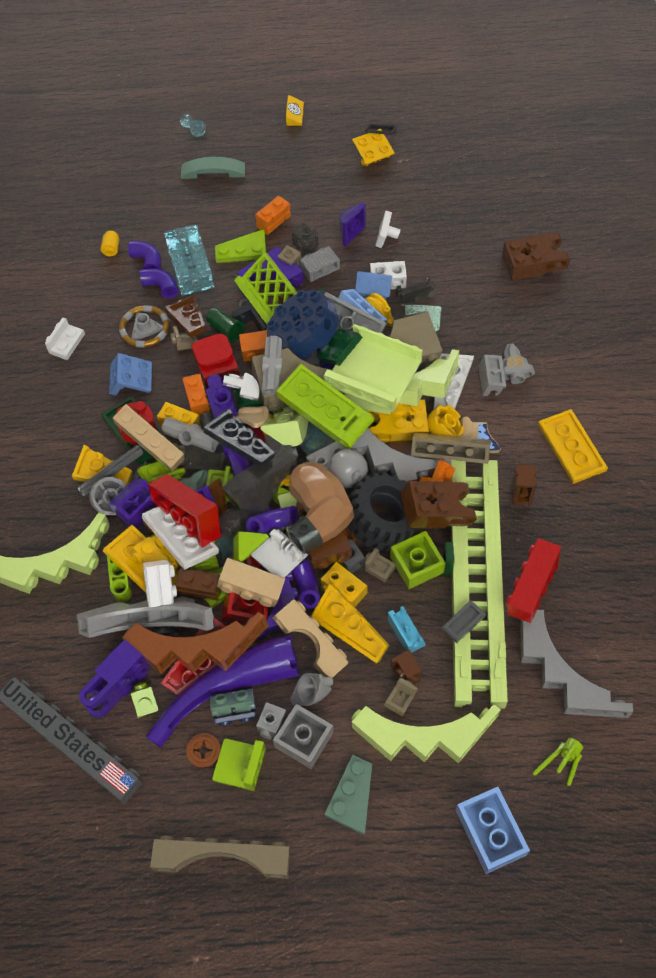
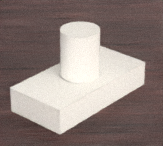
[375,211,400,248]

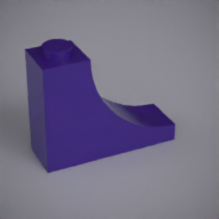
[237,247,304,288]

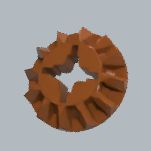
[186,733,221,768]

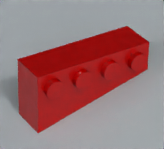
[148,474,221,548]
[505,538,561,623]

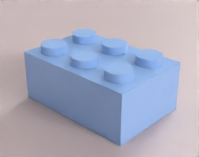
[455,787,530,874]

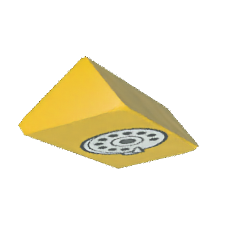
[286,95,304,126]

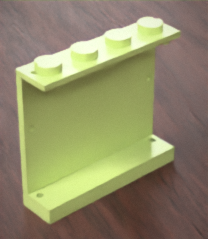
[324,324,423,413]

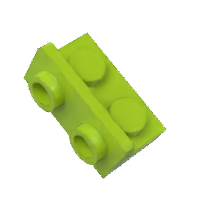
[137,462,185,484]

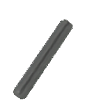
[78,445,143,496]

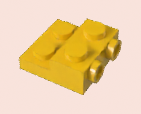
[130,535,181,571]

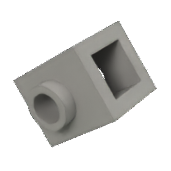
[256,702,287,740]

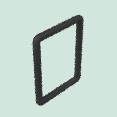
[365,124,397,135]

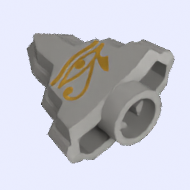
[502,344,535,384]

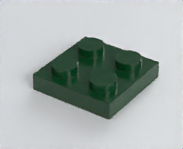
[316,329,363,366]

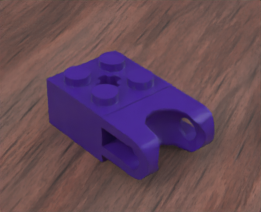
[79,640,150,718]

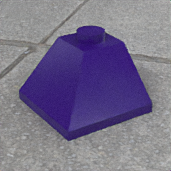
[339,202,366,247]

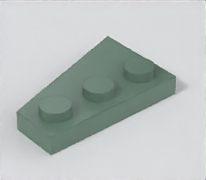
[324,755,372,836]

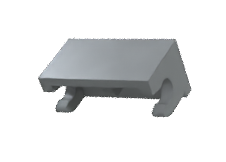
[478,355,506,396]

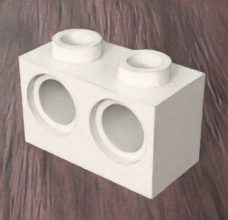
[370,261,407,289]

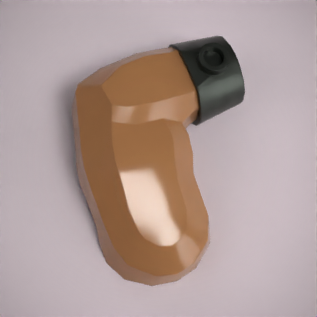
[288,462,354,554]

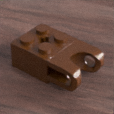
[502,233,570,281]
[401,481,477,528]

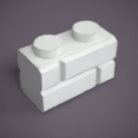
[143,560,177,607]

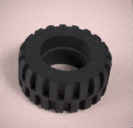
[348,473,418,551]

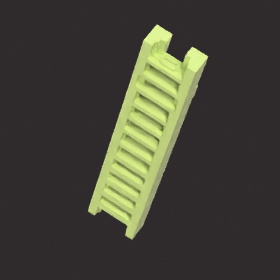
[451,460,508,709]

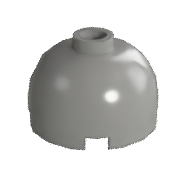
[328,448,368,488]
[89,477,127,515]

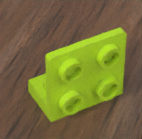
[212,739,266,791]

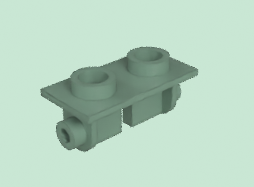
[210,690,255,718]

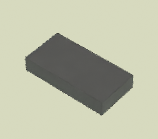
[442,600,486,643]

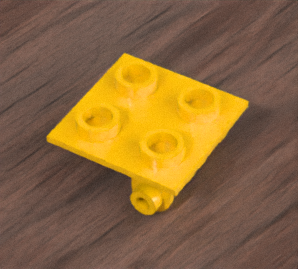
[352,129,395,166]

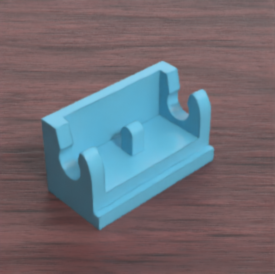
[388,606,426,653]

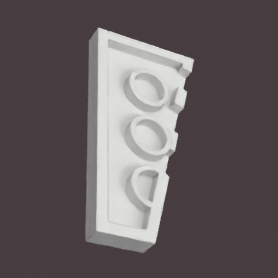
[434,353,474,409]

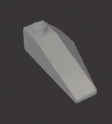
[324,292,387,333]

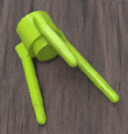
[533,738,583,786]

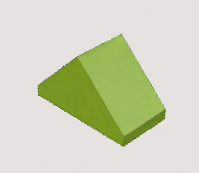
[233,532,269,563]

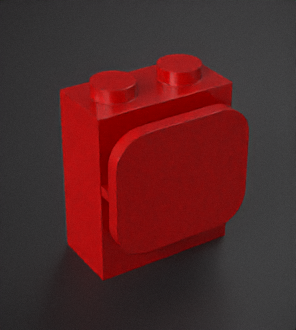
[191,334,240,388]

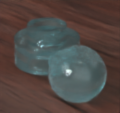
[180,114,206,136]

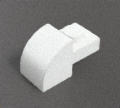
[223,373,259,401]

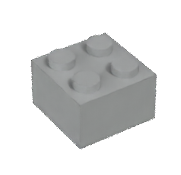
[273,704,334,769]

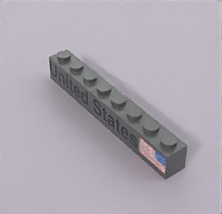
[0,677,142,805]

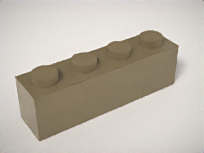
[411,432,491,464]

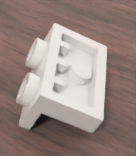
[45,318,85,360]

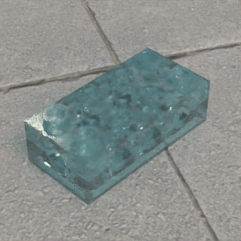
[164,224,215,296]

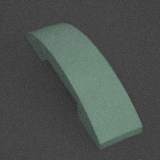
[181,157,245,179]

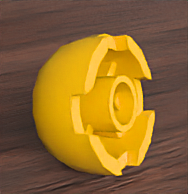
[427,404,464,437]

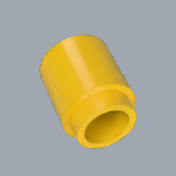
[101,231,120,256]

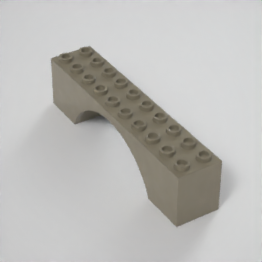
[252,312,443,411]

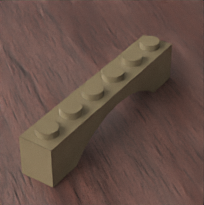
[150,836,290,879]

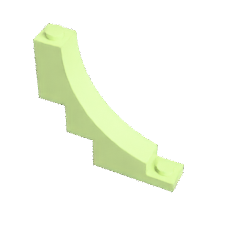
[344,349,459,414]
[351,704,501,763]

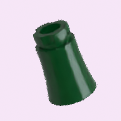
[206,308,245,343]

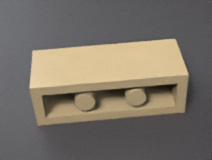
[217,558,285,607]

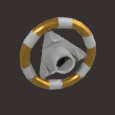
[119,305,170,348]

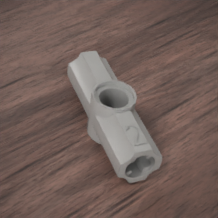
[262,336,282,395]
[161,417,219,452]

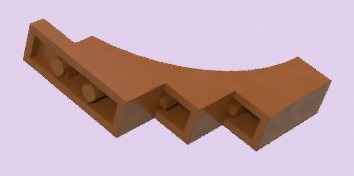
[122,612,268,674]

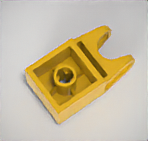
[365,400,429,443]

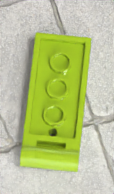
[277,364,374,449]

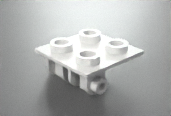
[251,529,308,578]

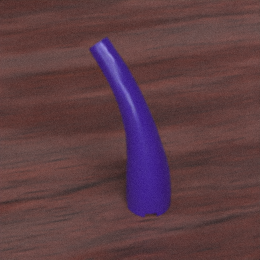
[146,635,299,748]

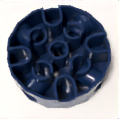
[267,290,339,360]

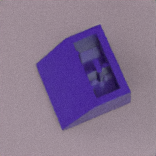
[108,478,158,529]

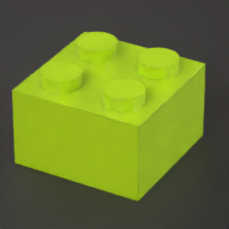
[390,531,445,589]

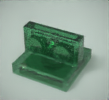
[405,304,441,331]

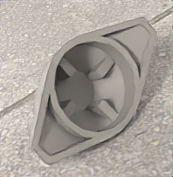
[290,673,333,706]

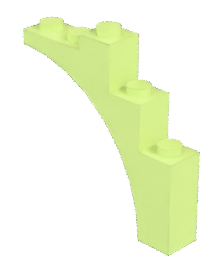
[0,512,109,594]

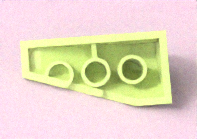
[260,406,308,447]

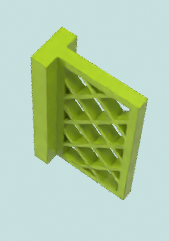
[234,252,297,324]

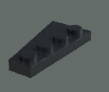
[203,409,275,468]

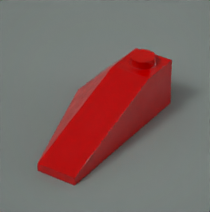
[161,615,228,695]

